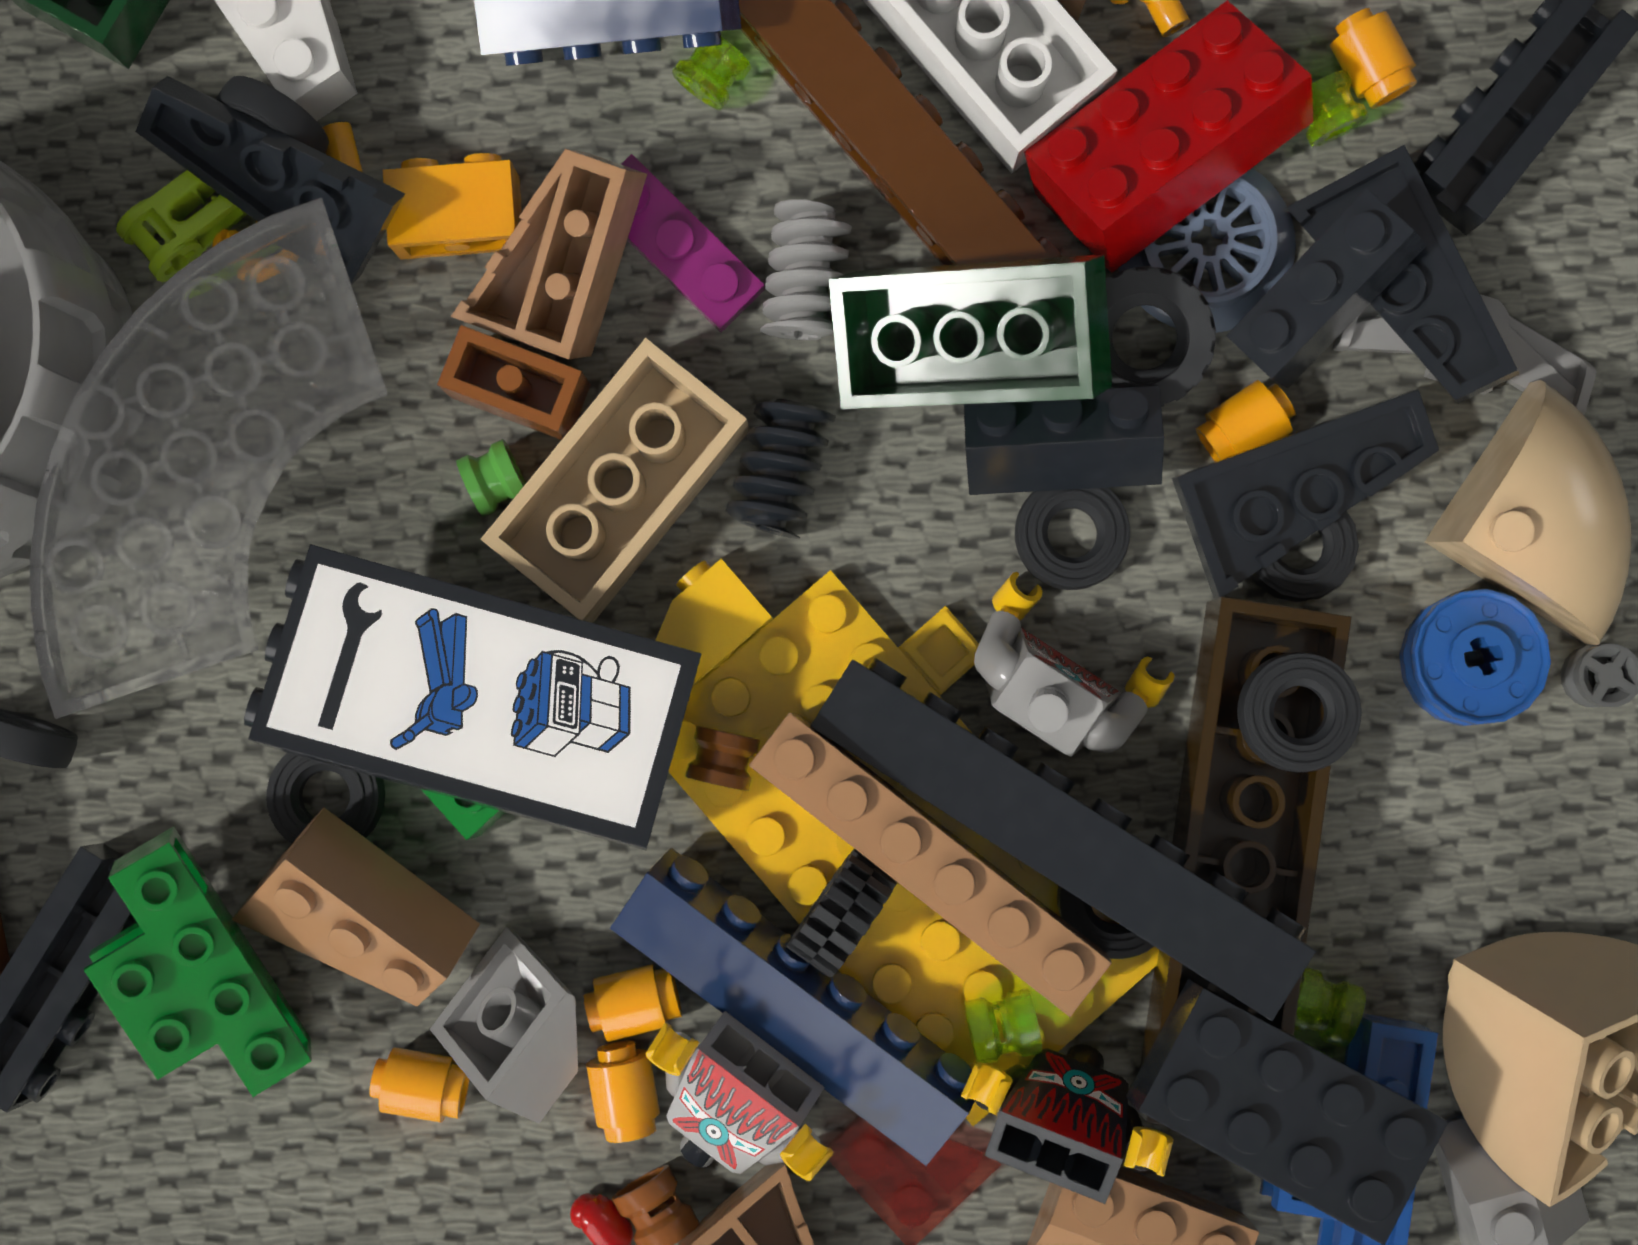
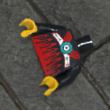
[961,1044,1174,1204]

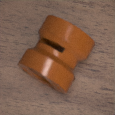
[612,1165,700,1245]

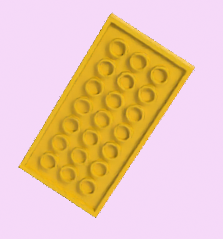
[669,570,1159,1126]

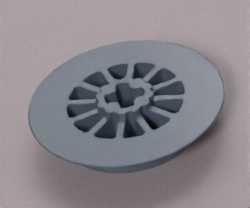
[1118,168,1296,333]

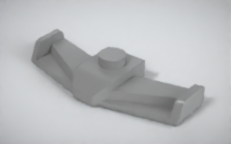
[1333,294,1597,415]

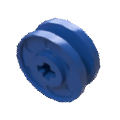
[1399,589,1551,726]

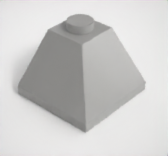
[430,927,578,1123]
[1435,1116,1590,1245]

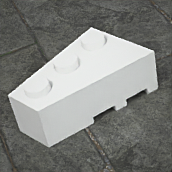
[214,0,358,121]

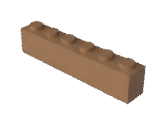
[749,712,1112,1017]

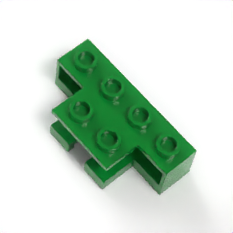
[84,826,312,1097]

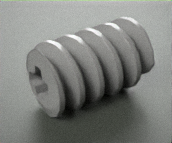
[760,200,852,340]

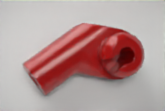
[570,1193,633,1245]

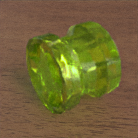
[672,37,752,110]
[1306,70,1369,147]

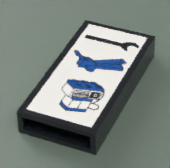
[244,544,702,851]

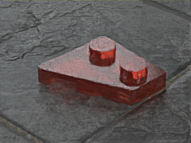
[826,1116,1001,1245]

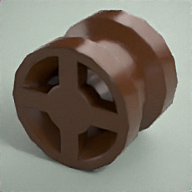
[685,726,760,791]

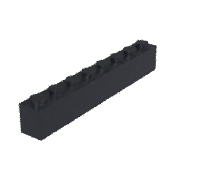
[810,657,1316,1021]

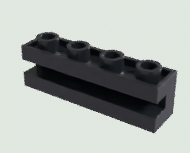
[1414,0,1638,235]
[0,843,137,1113]

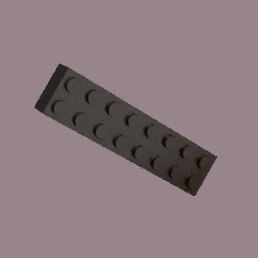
[1134,597,1352,1125]

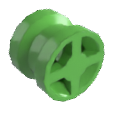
[456,439,526,517]

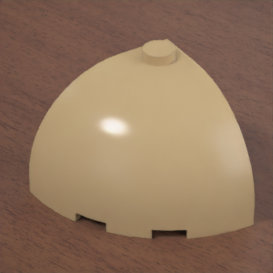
[1425,380,1631,645]
[1443,932,1638,1207]

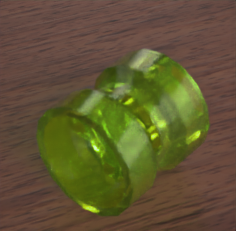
[1294,966,1366,1048]
[964,988,1043,1064]

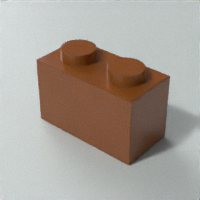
[437,325,591,440]

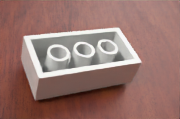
[863,0,1117,174]

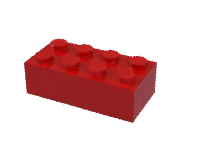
[1024,0,1313,273]

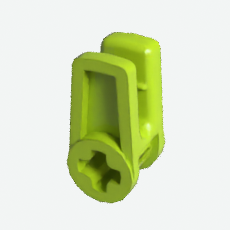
[116,170,247,282]

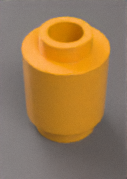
[1330,8,1417,109]
[1196,380,1296,462]
[584,964,682,1042]
[586,1040,660,1143]
[370,1047,470,1123]

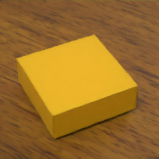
[898,606,979,695]

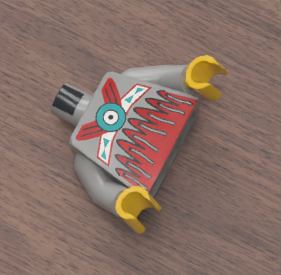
[974,572,1175,757]
[645,1011,834,1181]

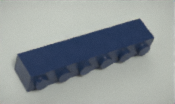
[610,848,975,1166]

